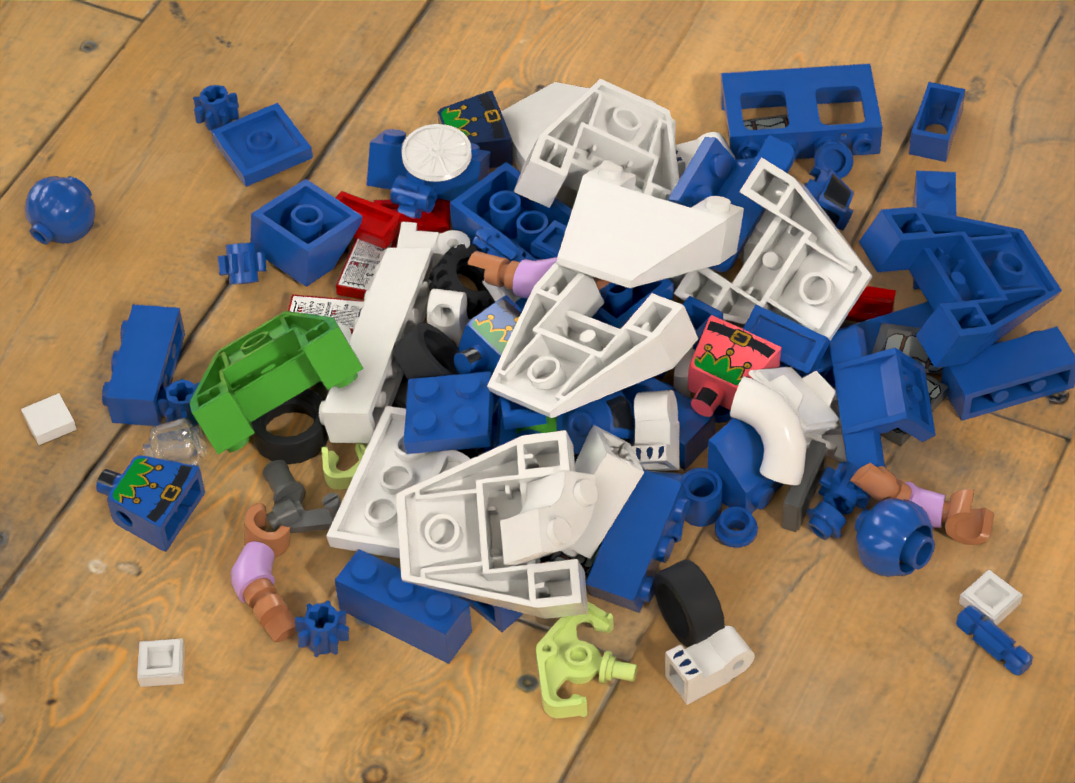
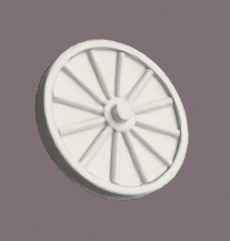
[402,124,472,182]

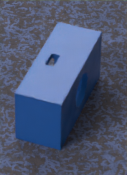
[909,82,966,162]

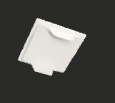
[748,367,842,433]

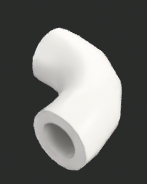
[730,376,807,485]

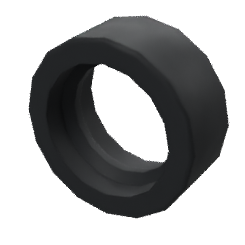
[394,323,460,379]
[251,388,329,465]
[653,560,725,648]

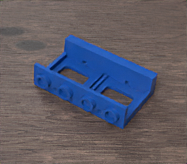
[720,64,883,160]

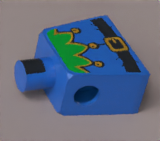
[454,295,523,375]
[96,455,205,552]

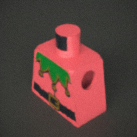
[687,315,782,417]

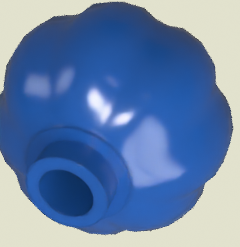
[25,176,95,245]
[855,498,935,577]

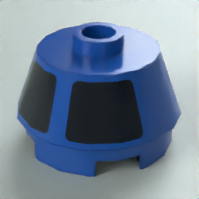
[804,165,854,231]
[557,390,635,454]

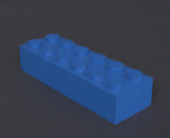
[450,162,674,325]

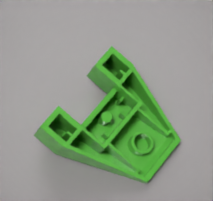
[189,311,364,455]

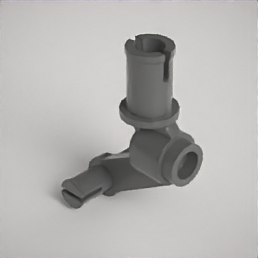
[263,460,342,533]

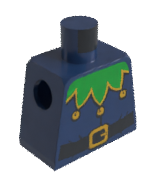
[437,90,513,168]

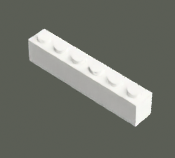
[319,248,436,443]

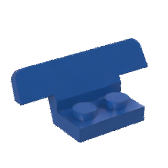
[667,135,795,272]
[830,326,936,467]

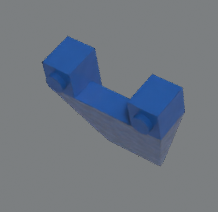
[859,207,1062,368]

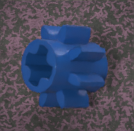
[193,85,239,130]
[391,171,438,219]
[217,243,267,285]
[158,379,200,431]
[818,462,871,515]
[295,600,349,657]

